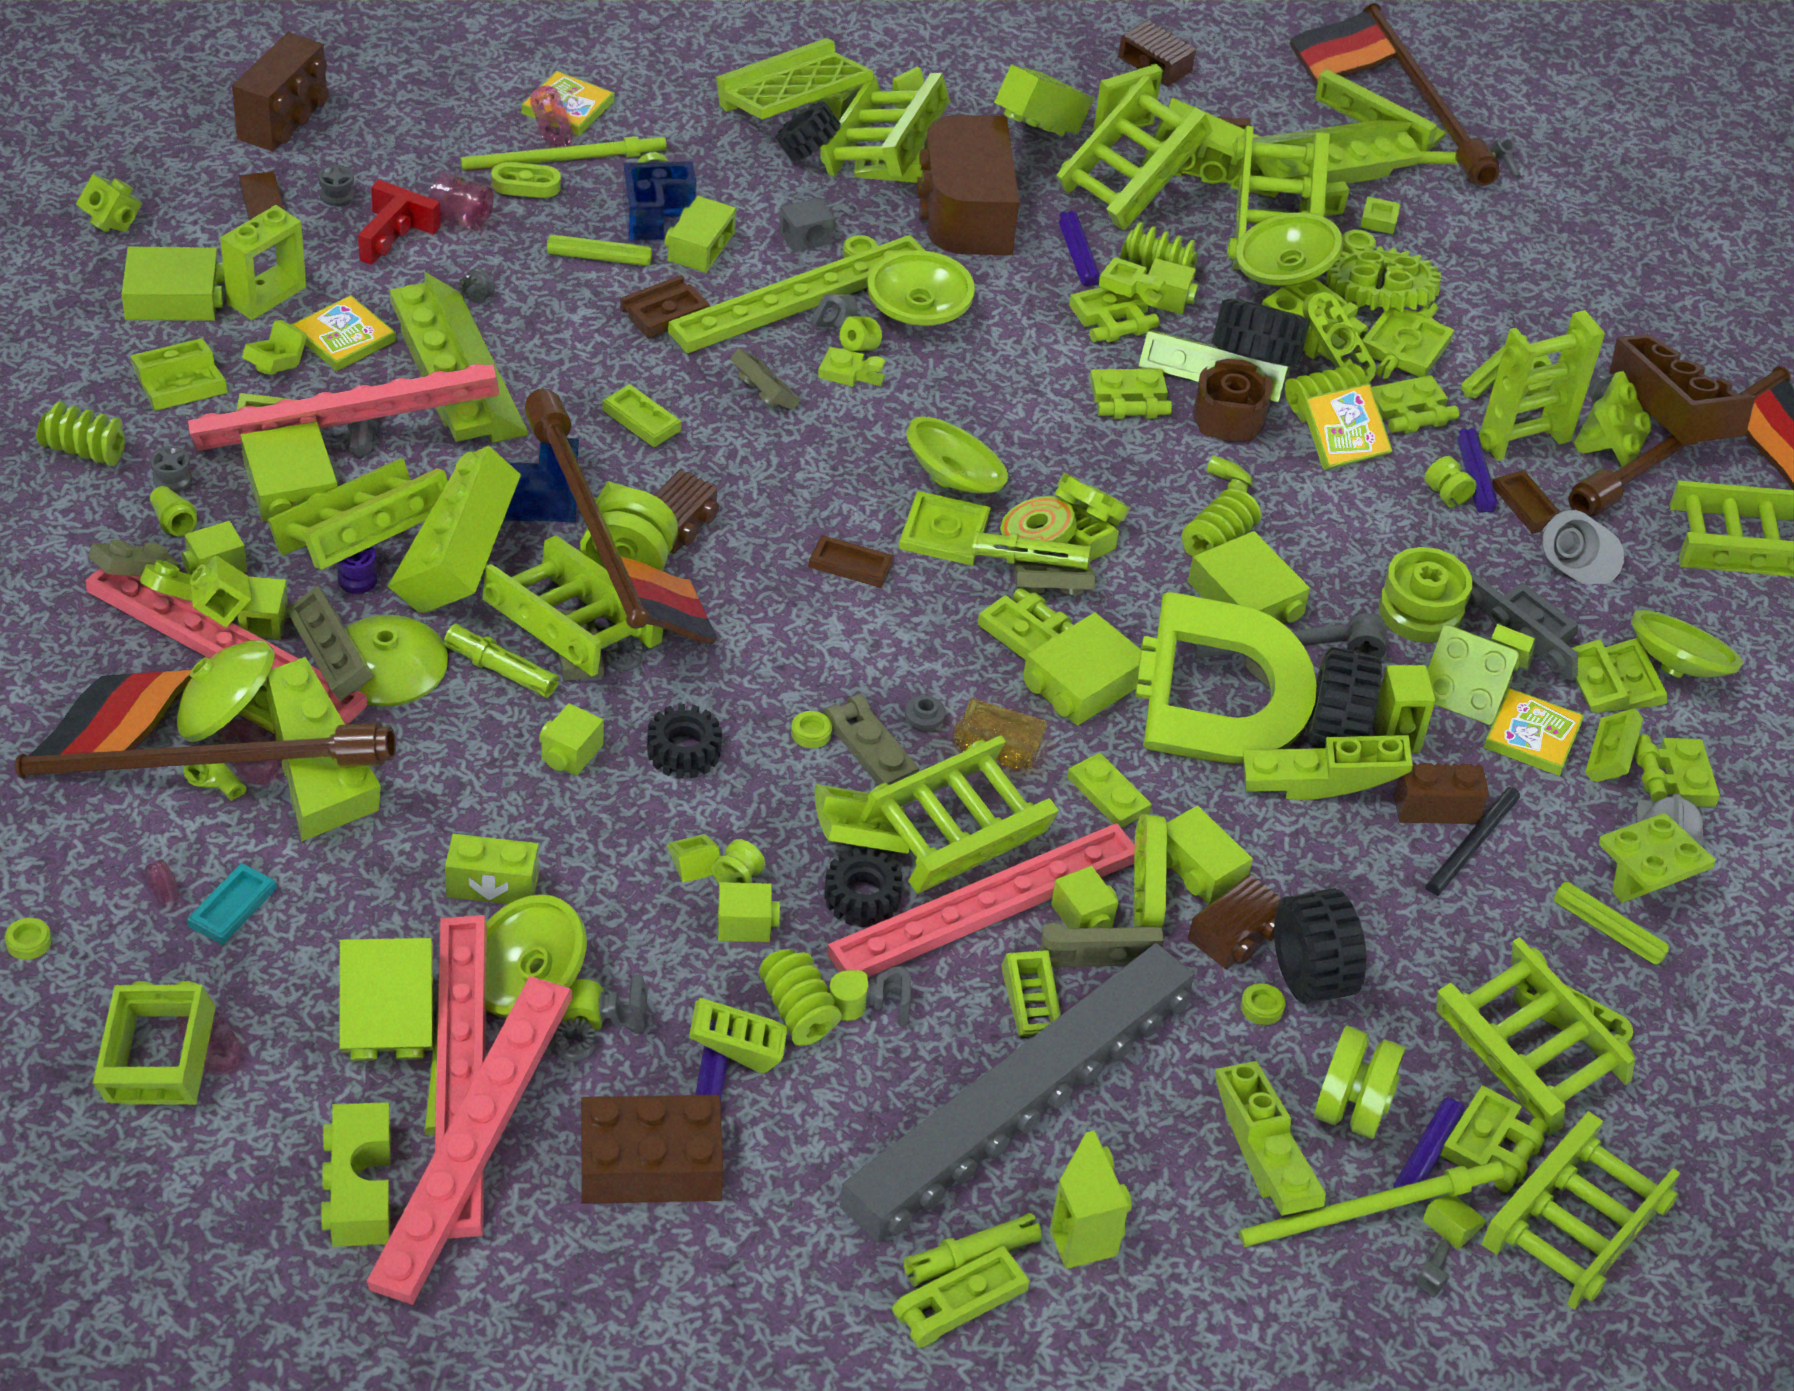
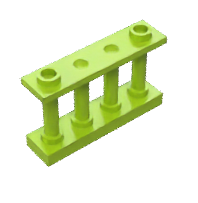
[820,73,951,177]
[1056,75,1212,230]
[1227,126,1330,270]
[1479,310,1605,461]
[267,458,448,570]
[1669,480,1794,577]
[482,535,664,677]
[860,735,1059,894]
[1436,937,1635,1135]
[1482,1111,1680,1310]

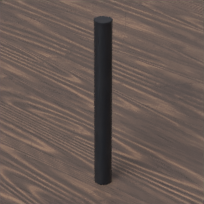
[1425,787,1520,896]

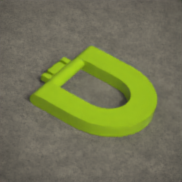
[1135,592,1317,763]

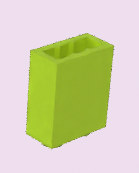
[122,247,225,321]
[240,421,338,522]
[1188,531,1310,623]
[1023,612,1143,726]
[339,938,433,1061]

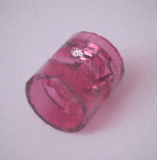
[429,172,494,231]

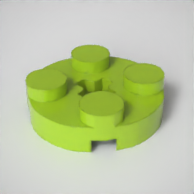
[1055,472,1131,526]

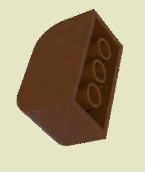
[916,115,1019,255]

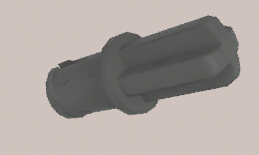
[348,418,379,459]

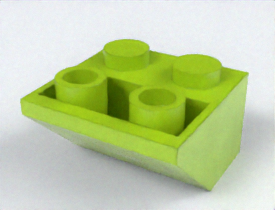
[1049,1130,1132,1269]

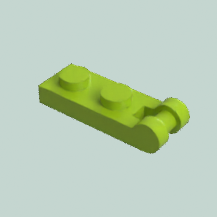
[892,1245,1030,1349]

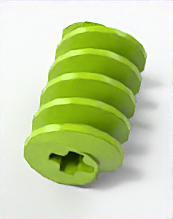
[1120,222,1198,271]
[1285,364,1367,422]
[36,401,125,467]
[1181,488,1262,557]
[759,949,842,1046]

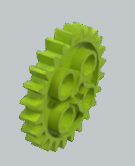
[1326,246,1441,312]

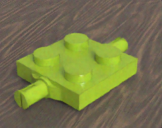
[1362,301,1455,379]

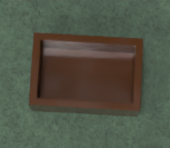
[232,32,329,152]
[581,1095,723,1204]

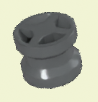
[318,165,355,207]
[151,446,192,493]
[1347,613,1387,659]

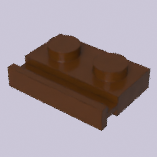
[620,275,710,339]

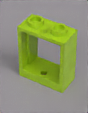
[220,205,306,320]
[93,981,216,1104]

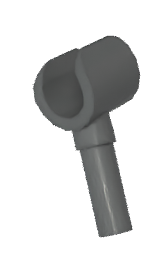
[1490,139,1521,178]
[1416,1239,1451,1298]

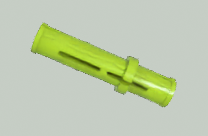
[973,531,1092,570]
[444,624,559,699]
[903,1213,1042,1286]

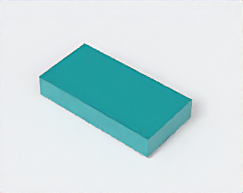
[187,863,277,945]

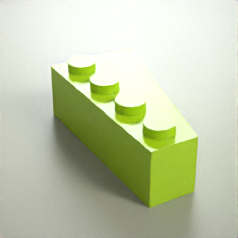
[994,64,1095,136]
[1141,97,1279,198]
[388,446,521,613]
[266,657,381,842]

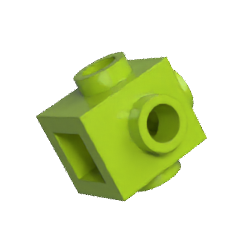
[76,173,143,232]

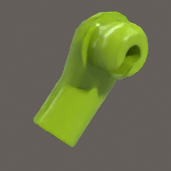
[1206,455,1252,493]
[183,763,246,801]

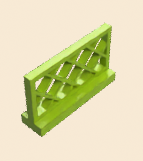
[716,38,874,120]

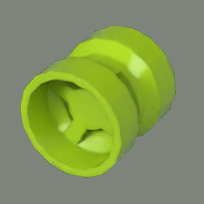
[1424,456,1477,508]

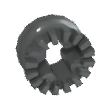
[458,268,495,305]
[606,635,643,671]
[555,1018,595,1062]

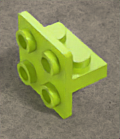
[1574,371,1651,467]
[1427,624,1520,725]
[1599,813,1716,903]

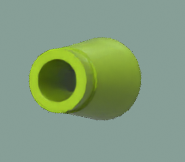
[150,486,197,537]

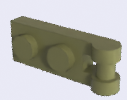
[823,694,919,785]
[1039,922,1164,967]

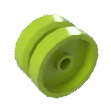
[580,488,678,571]
[1379,547,1472,643]
[1313,1025,1406,1140]

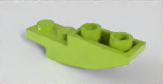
[1243,735,1413,800]
[1215,1061,1326,1216]

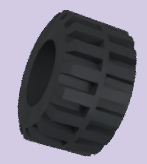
[1211,298,1310,366]
[1307,646,1382,748]
[1274,888,1367,1004]

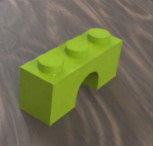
[321,1102,391,1247]

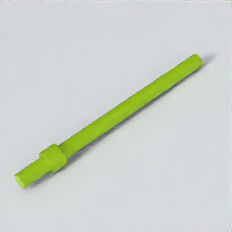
[460,136,667,171]
[1238,1161,1504,1248]

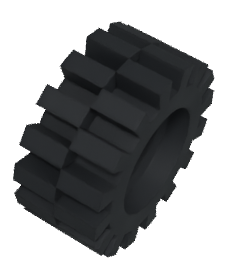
[775,101,841,162]
[647,704,722,779]
[824,848,903,927]

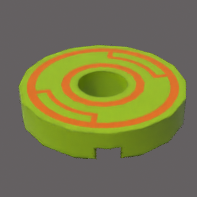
[1000,496,1077,554]

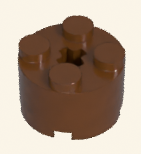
[1193,359,1272,441]

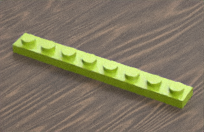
[668,235,926,354]

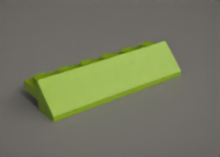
[1232,120,1423,184]
[389,271,528,443]

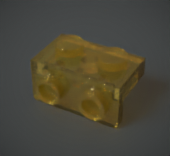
[954,698,1048,770]

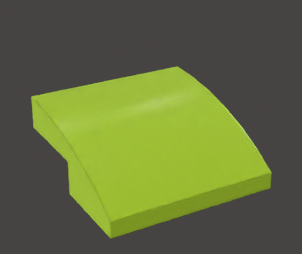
[130,338,228,411]
[1572,638,1667,713]
[814,784,910,854]

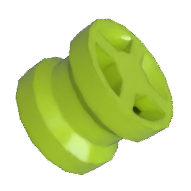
[711,839,766,883]

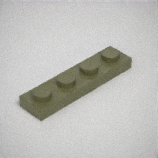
[286,585,374,701]

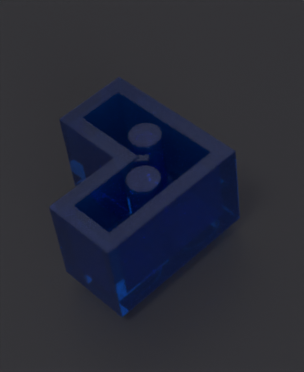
[623,161,697,241]
[504,438,579,522]

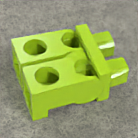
[1262,279,1368,361]

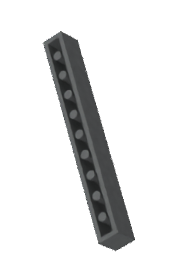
[840,943,1194,1243]

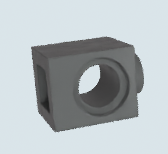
[779,197,836,253]

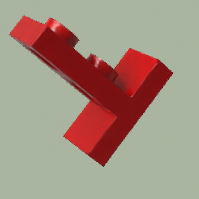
[358,179,441,265]

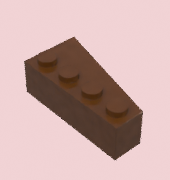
[1609,334,1755,445]

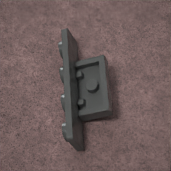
[1467,569,1578,680]

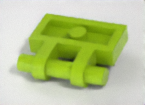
[1069,287,1159,343]
[1089,368,1172,420]
[1371,375,1459,434]
[977,587,1073,660]
[1634,734,1720,807]
[1441,1085,1548,1192]

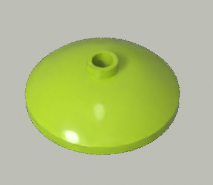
[1236,213,1343,286]
[867,250,975,326]
[906,416,1008,494]
[1631,610,1743,678]
[346,615,448,706]
[177,640,275,742]
[486,895,587,1019]

